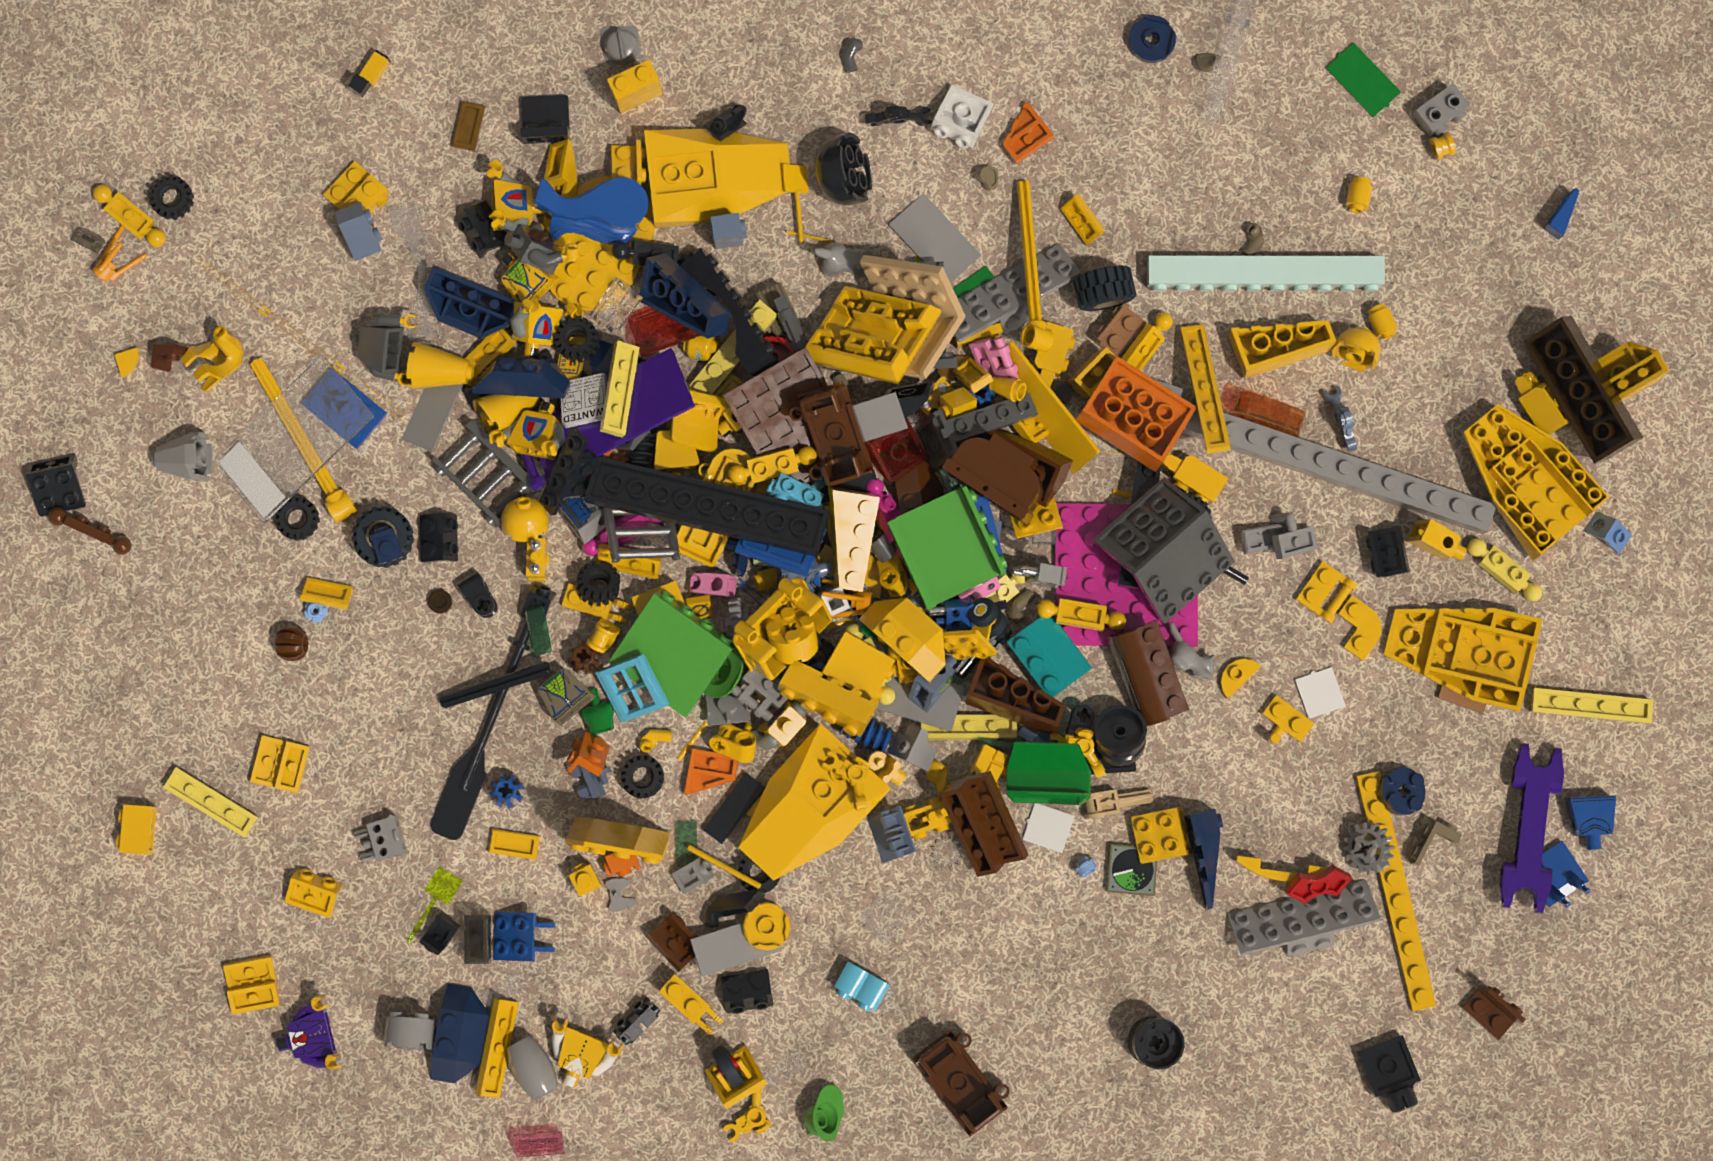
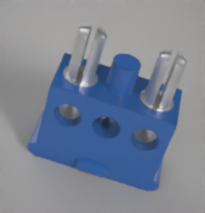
[928,596,975,632]

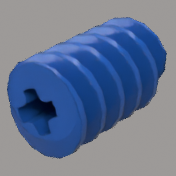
[840,718,892,752]

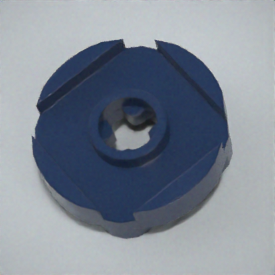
[1129,15,1176,63]
[1378,767,1426,816]

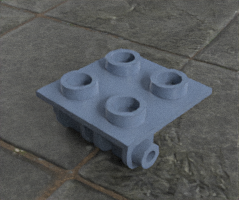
[867,806,916,863]

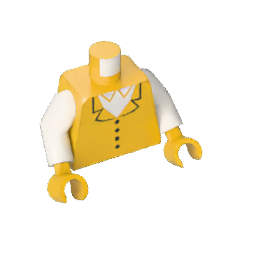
[552,1016,625,1088]

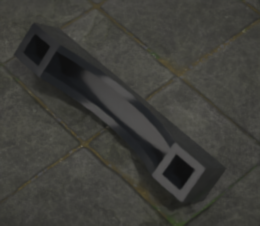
[679,249,779,376]

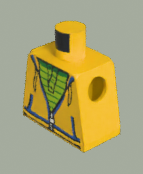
[501,252,560,302]

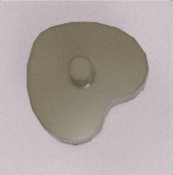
[1196,53,1220,72]
[977,166,999,191]

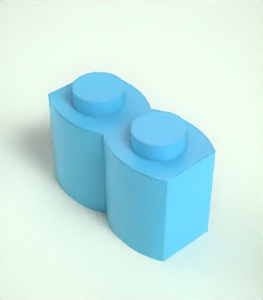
[834,961,890,1012]

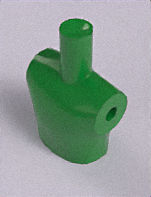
[581,688,614,735]

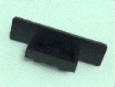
[539,427,598,516]

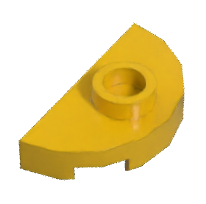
[1220,659,1261,699]

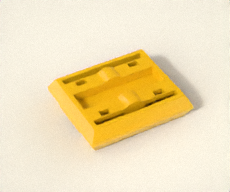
[806,286,941,384]

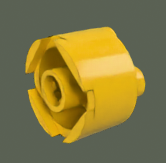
[766,607,818,664]

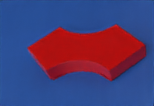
[1284,865,1352,904]

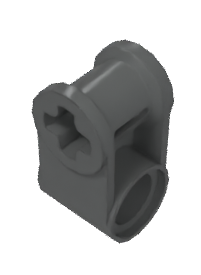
[870,527,896,563]

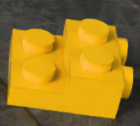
[323,161,390,217]

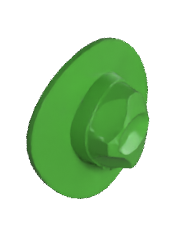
[704,648,743,698]

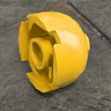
[1332,327,1381,372]
[501,497,549,542]

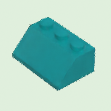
[1007,615,1092,697]

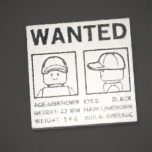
[561,373,608,428]

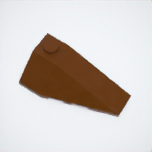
[887,423,944,515]
[977,429,1073,507]

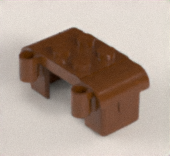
[789,381,873,486]
[911,1029,1010,1137]

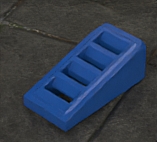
[1544,188,1580,240]

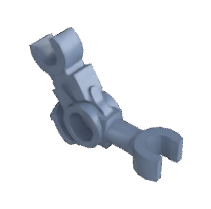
[1323,386,1357,451]

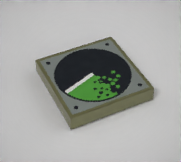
[1106,844,1157,896]

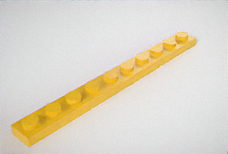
[1356,771,1436,1011]

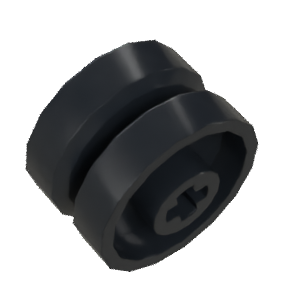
[1093,705,1147,766]

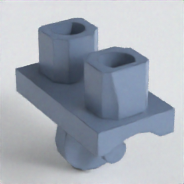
[571,765,612,799]

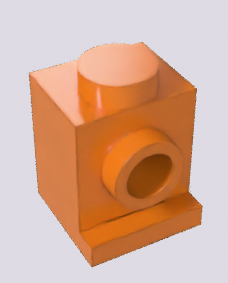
[603,854,642,877]

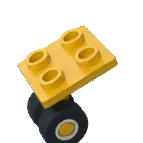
[943,598,1007,660]

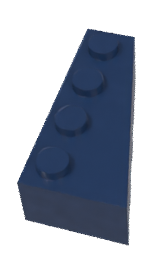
[638,253,731,339]

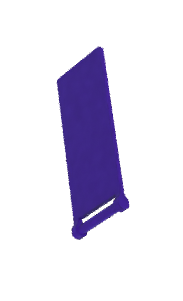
[521,348,695,491]

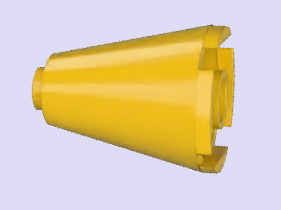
[406,342,474,389]
[473,394,542,435]

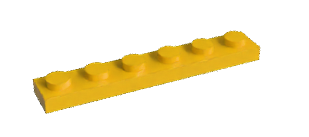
[1180,324,1230,454]

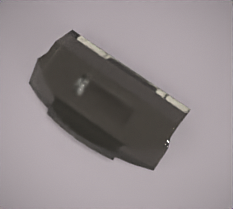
[71,227,105,254]
[1000,526,1028,553]

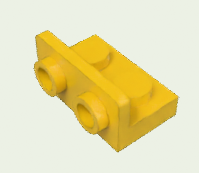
[610,139,646,185]
[284,868,343,918]

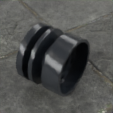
[1127,1016,1185,1070]

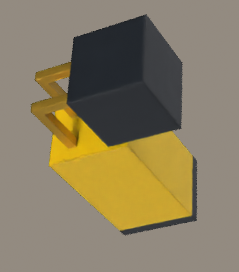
[348,50,391,98]

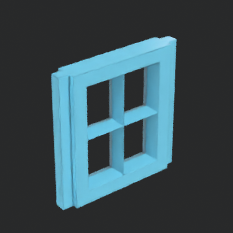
[596,653,670,723]

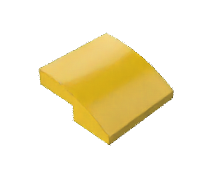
[249,735,310,793]
[223,955,280,1015]

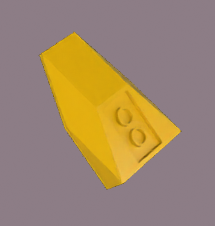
[644,129,790,229]
[1463,404,1610,561]
[738,723,891,881]
[565,816,670,865]

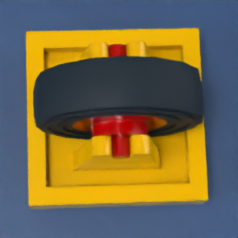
[705,1045,768,1109]

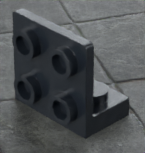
[520,95,570,144]
[25,453,86,517]

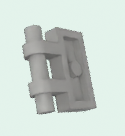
[731,668,788,723]

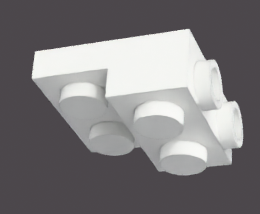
[931,85,994,148]

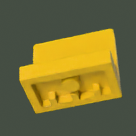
[1131,807,1193,864]

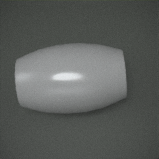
[507,1036,558,1100]

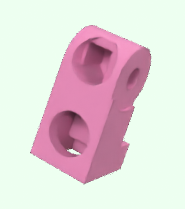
[689,573,737,599]

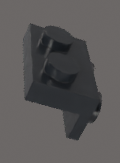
[456,200,507,258]
[420,513,459,563]
[1366,526,1410,578]
[721,969,774,1014]

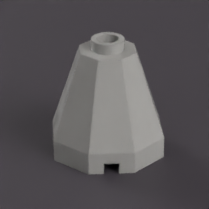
[152,432,213,482]

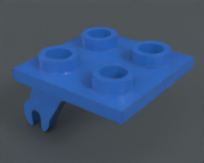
[1541,841,1591,908]
[493,912,556,962]

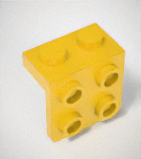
[670,389,727,452]

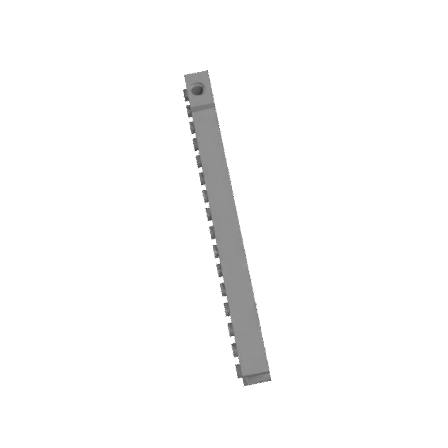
[1152,378,1496,535]

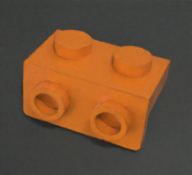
[566,731,610,777]

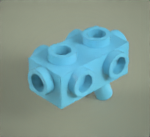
[766,473,825,509]

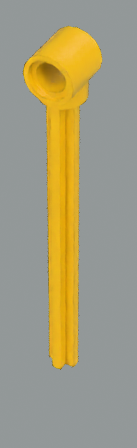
[1017,180,1054,352]
[250,357,358,523]

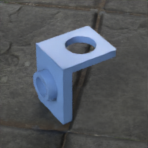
[1584,512,1632,554]

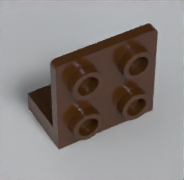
[1461,986,1526,1040]

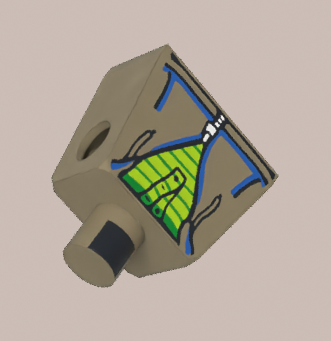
[538,665,596,726]

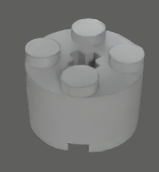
[384,1012,435,1050]

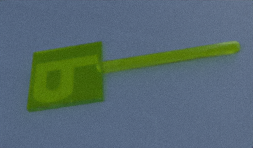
[406,866,463,943]

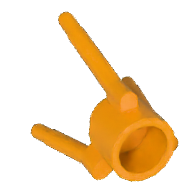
[92,225,147,282]
[821,578,873,618]

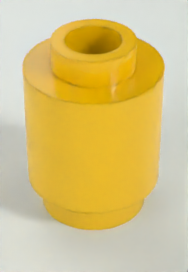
[1345,177,1373,213]
[1367,303,1399,340]

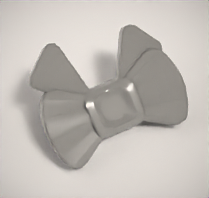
[605,878,636,912]

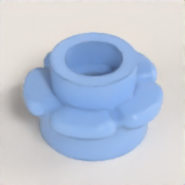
[304,602,328,623]
[1075,857,1097,878]

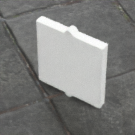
[1295,667,1346,719]
[1023,803,1074,853]

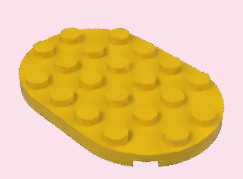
[550,176,656,312]

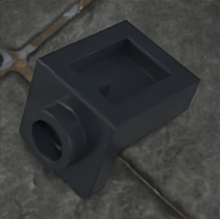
[520,584,557,625]

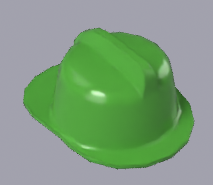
[804,1084,844,1142]

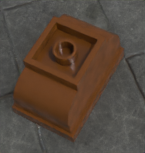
[942,433,1043,526]

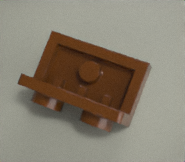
[646,912,699,972]

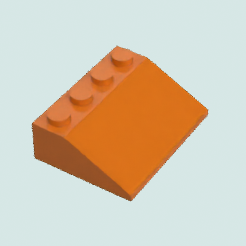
[1076,356,1197,472]

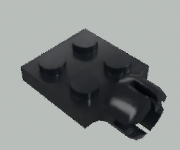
[1357,1035,1421,1113]

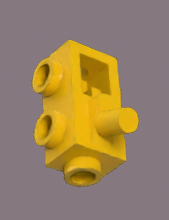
[903,797,952,841]

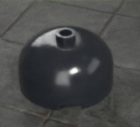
[815,132,872,206]

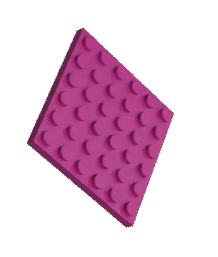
[1055,503,1198,647]

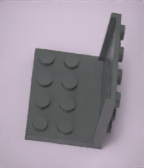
[1093,477,1235,624]

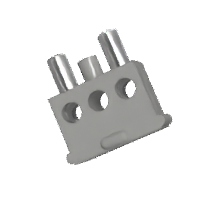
[1012,563,1067,589]
[354,815,408,863]

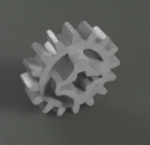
[725,597,751,638]
[1343,821,1395,875]

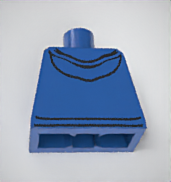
[1565,795,1616,850]

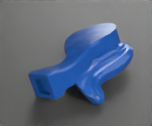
[533,177,648,245]

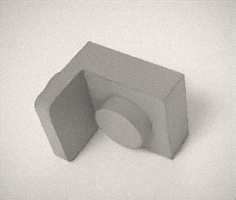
[672,857,714,894]

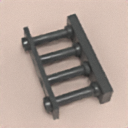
[432,419,539,528]

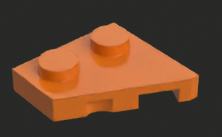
[1002,101,1054,165]
[684,749,739,795]

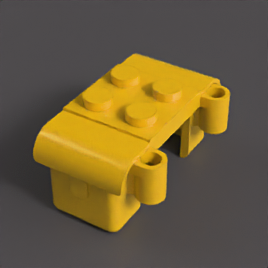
[733,578,832,680]

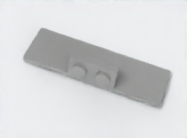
[954,244,1081,342]
[1228,879,1380,956]

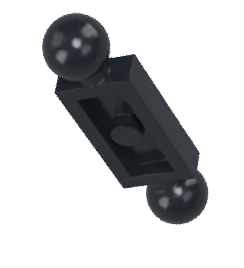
[611,240,695,266]

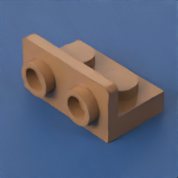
[1095,303,1147,357]

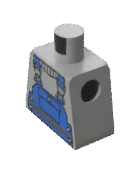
[559,489,606,544]

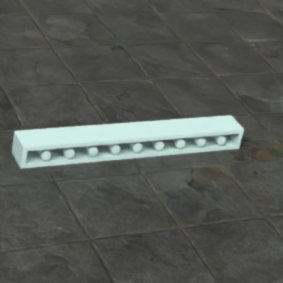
[1147,256,1385,292]

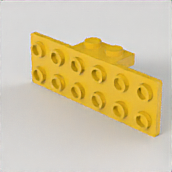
[999,341,1100,474]

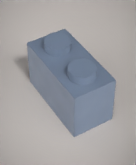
[334,202,383,261]
[711,213,747,249]

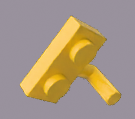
[1262,695,1315,744]

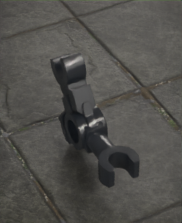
[865,105,931,126]

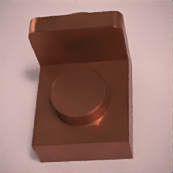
[151,344,188,372]

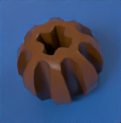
[275,626,309,661]
[566,639,602,675]

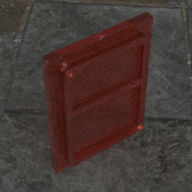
[626,306,701,357]

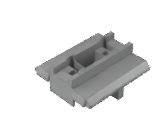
[705,689,750,726]

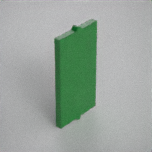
[1326,43,1401,117]

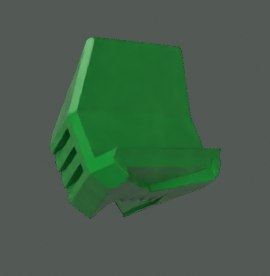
[1006,742,1091,805]

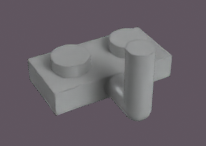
[1271,512,1318,559]

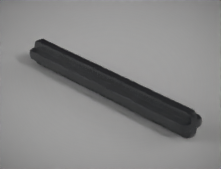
[439,662,552,708]

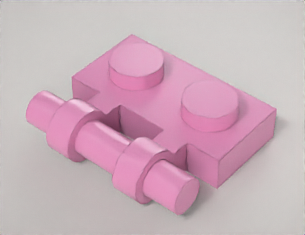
[969,336,1019,379]

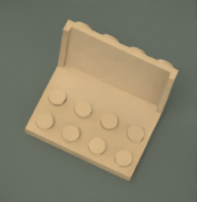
[859,255,966,379]

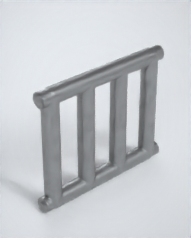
[603,507,680,563]

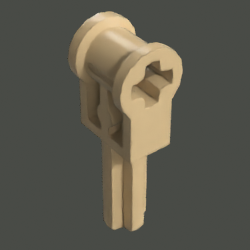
[1085,789,1153,819]

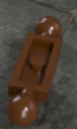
[48,507,132,555]

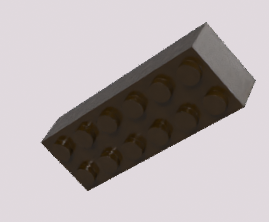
[1523,316,1643,464]

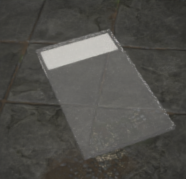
[212,354,374,524]

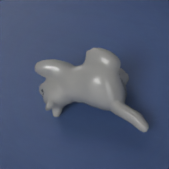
[814,242,870,277]
[1169,622,1215,681]

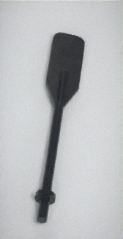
[431,619,535,840]

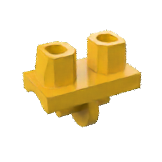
[867,751,907,786]

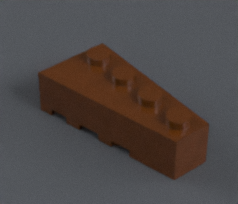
[965,656,1066,734]

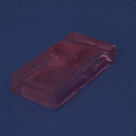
[513,1131,565,1157]

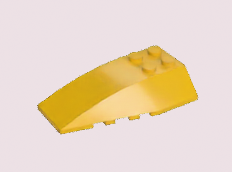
[1384,608,1543,712]

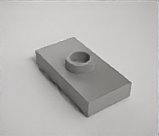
[1240,523,1288,554]

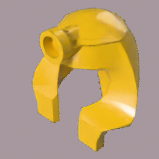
[180,326,244,392]

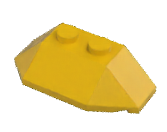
[1598,341,1670,402]
[859,598,946,683]

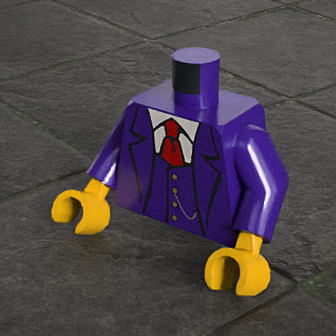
[276,994,342,1069]

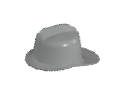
[601,26,641,67]

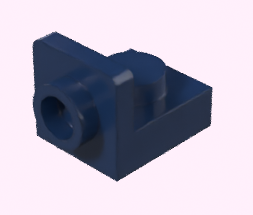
[370,526,403,565]
[724,538,749,577]

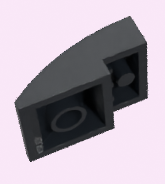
[885,381,935,419]

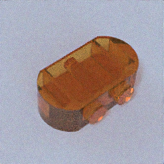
[1231,391,1306,437]

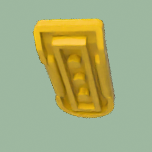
[677,448,754,567]

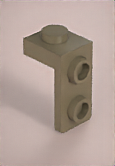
[1410,821,1462,866]

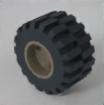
[1073,265,1137,311]
[352,506,414,568]

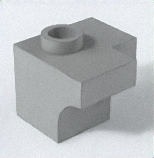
[888,724,938,772]

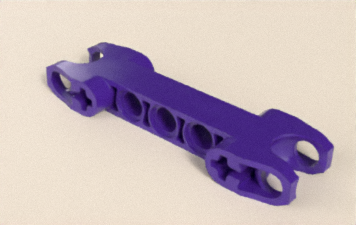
[1499,743,1564,914]

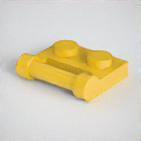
[1295,561,1358,624]

